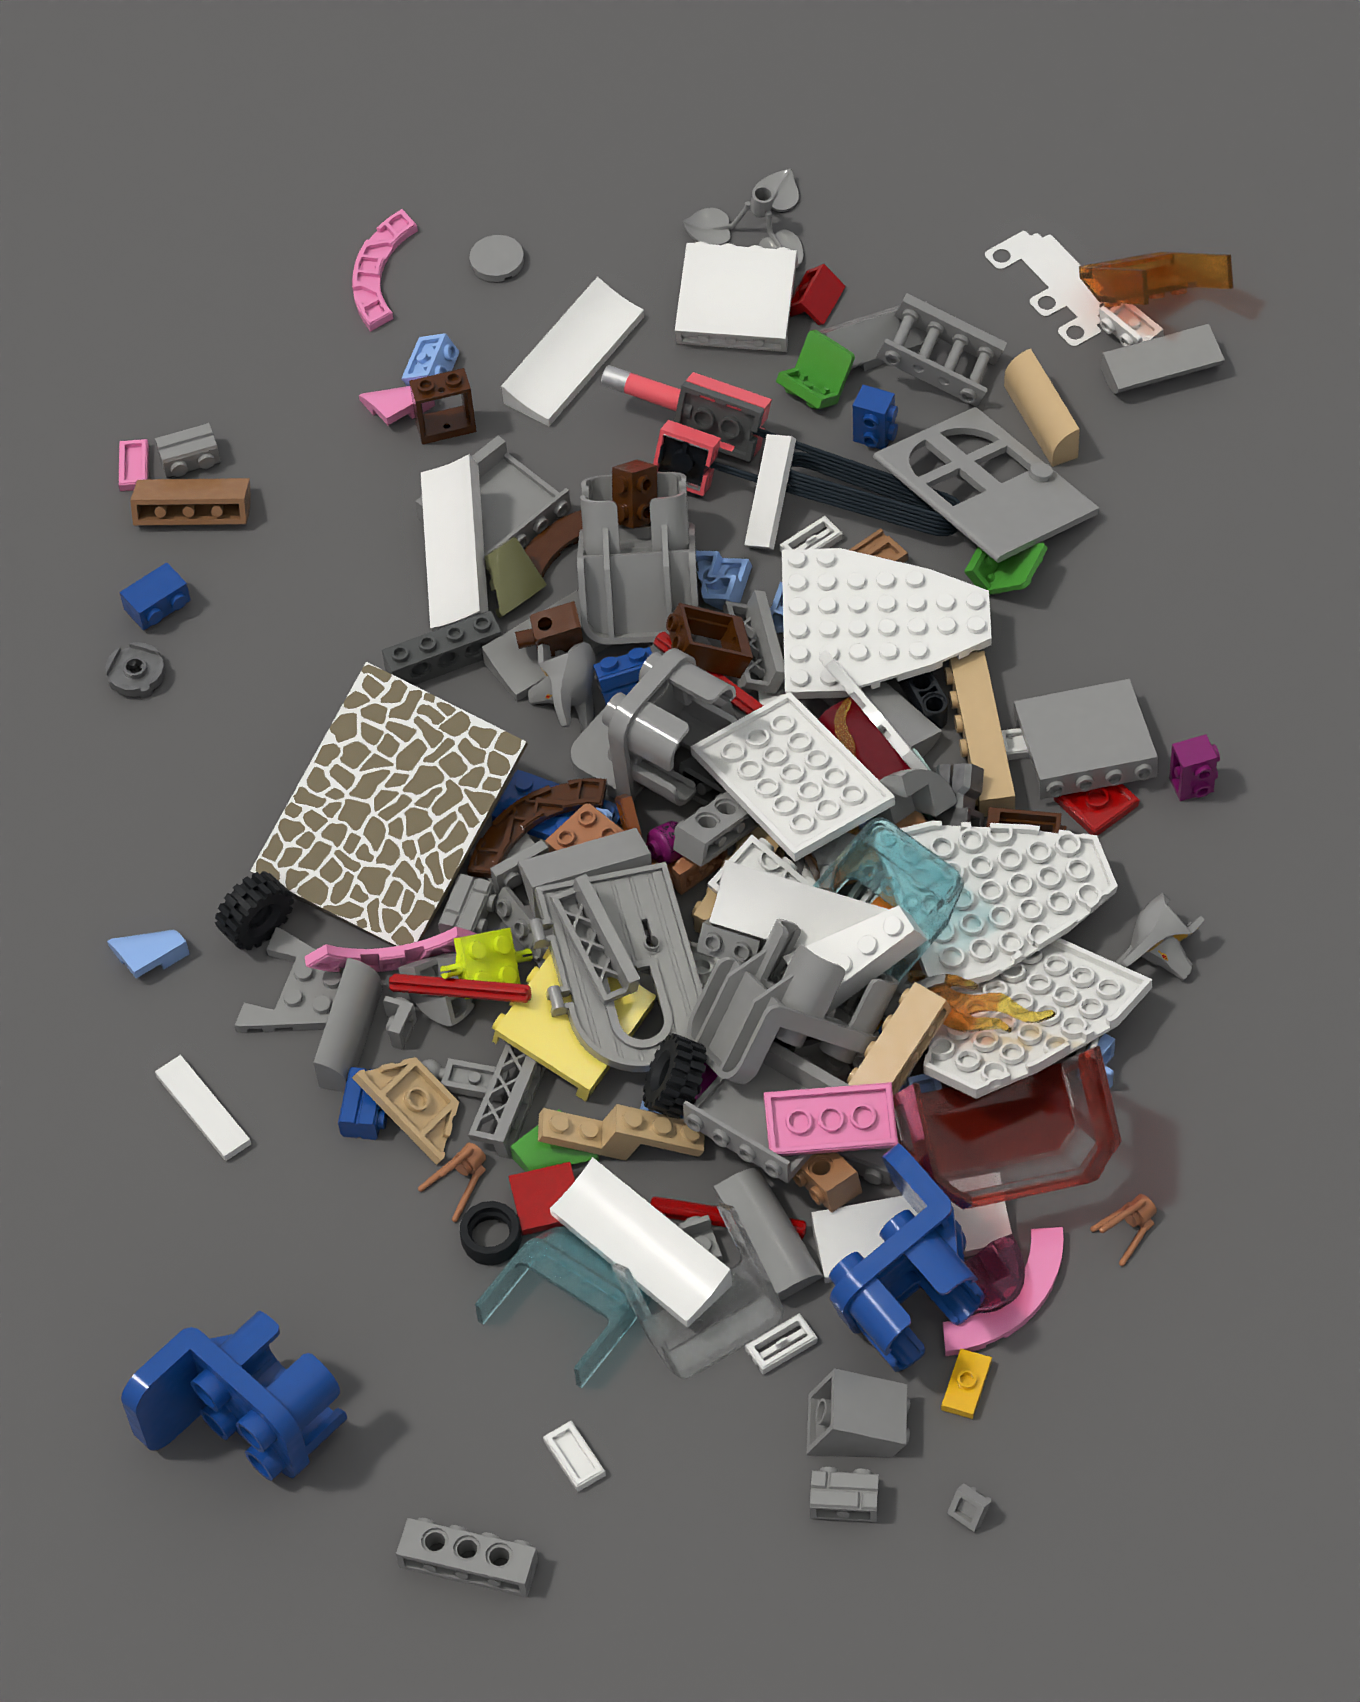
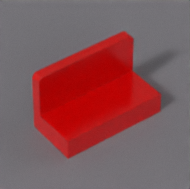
[790,264,845,325]

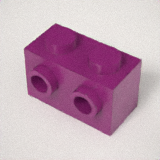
[1169,734,1220,801]

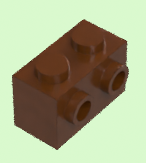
[612,460,658,529]

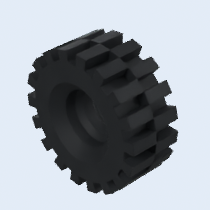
[215,871,294,950]
[642,1033,707,1119]

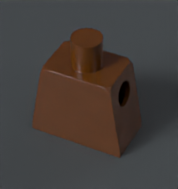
[515,601,583,657]

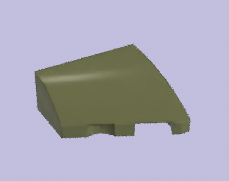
[484,537,547,618]

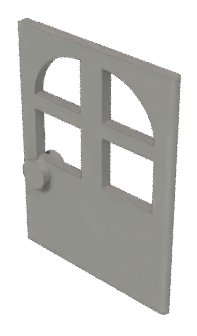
[873,407,1099,563]

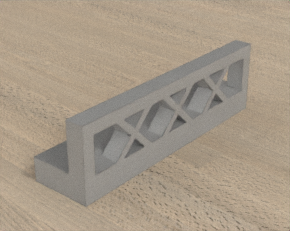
[723,590,785,694]
[550,874,640,1005]
[468,1042,546,1158]

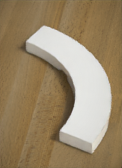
[819,650,928,770]

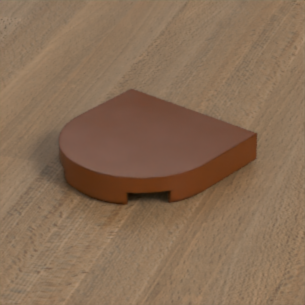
[615,794,643,839]

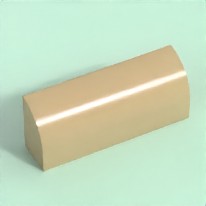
[1004,349,1080,467]

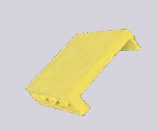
[492,947,656,1102]

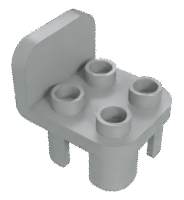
[577,472,699,645]
[571,648,737,806]
[687,919,899,1084]

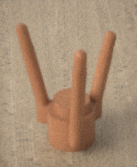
[418,1142,486,1222]
[1090,1194,1157,1266]

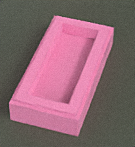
[119,439,149,491]

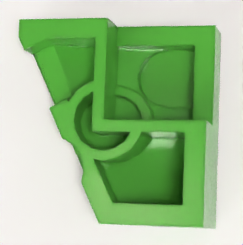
[510,1109,599,1172]

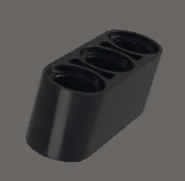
[898,671,948,729]

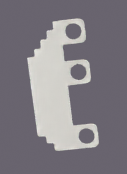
[985,231,1106,346]

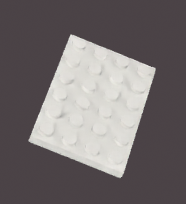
[690,691,895,862]

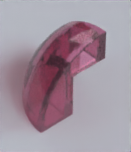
[965,1234,1025,1313]

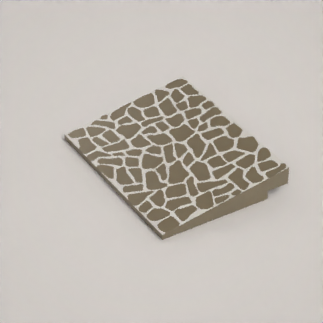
[250,662,528,946]

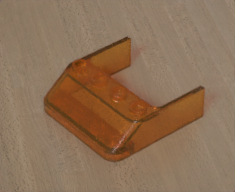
[1079,252,1233,307]

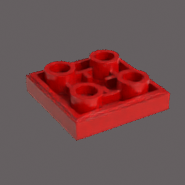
[508,1162,575,1236]

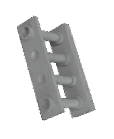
[876,293,1007,407]

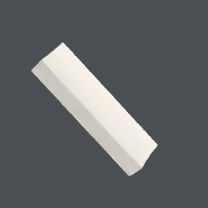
[501,276,644,426]
[421,454,488,631]
[709,860,890,976]
[549,1157,733,1328]
[811,1177,1014,1283]

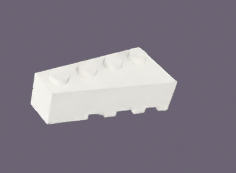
[783,905,927,1015]

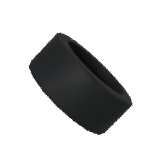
[460,1201,521,1265]

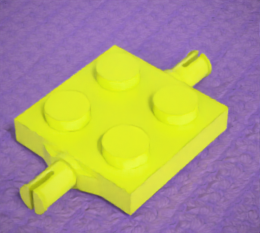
[440,927,533,999]

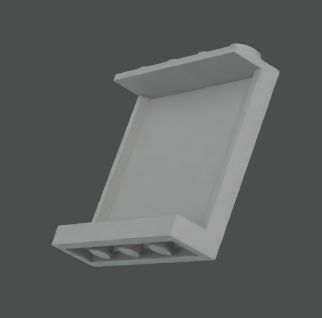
[415,436,571,574]
[1014,679,1158,800]
[683,1041,850,1183]

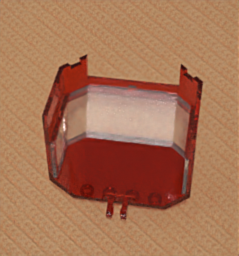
[893,1046,1122,1210]

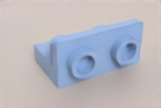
[401,333,459,393]

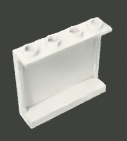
[675,241,798,352]

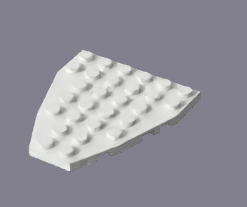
[782,548,992,699]
[873,821,1118,994]
[923,938,1152,1099]

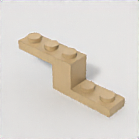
[538,1104,704,1161]

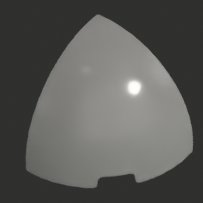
[873,769,957,825]
[398,952,475,1026]

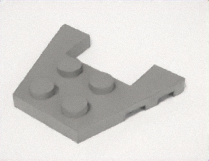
[235,927,344,1033]

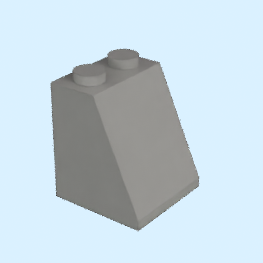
[807,1368,910,1457]

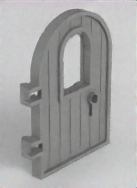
[528,862,703,1072]

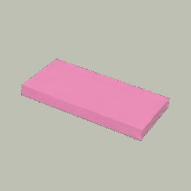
[763,1082,898,1156]

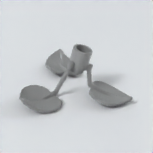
[683,168,804,267]

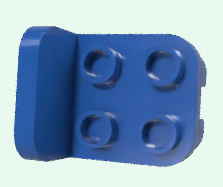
[829,1143,985,1372]
[121,1311,347,1481]

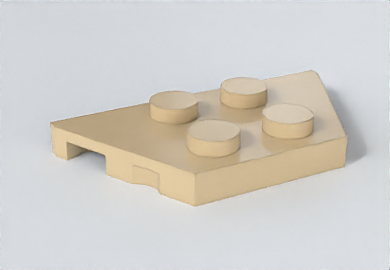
[352,1057,459,1165]

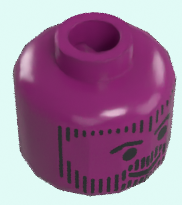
[646,821,684,865]

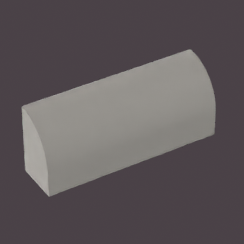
[1101,324,1225,394]
[821,681,942,758]
[313,958,383,1092]
[714,1168,824,1302]

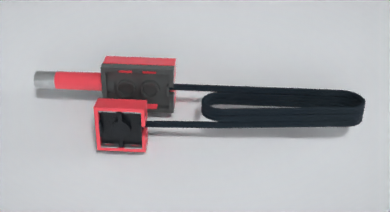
[601,365,961,536]

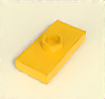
[941,1348,992,1419]

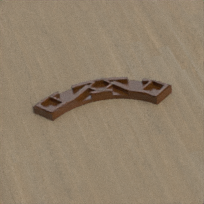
[525,510,582,578]
[467,778,608,878]

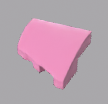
[359,386,435,426]

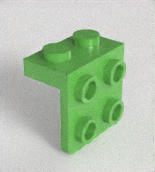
[776,330,855,409]
[964,543,1048,595]

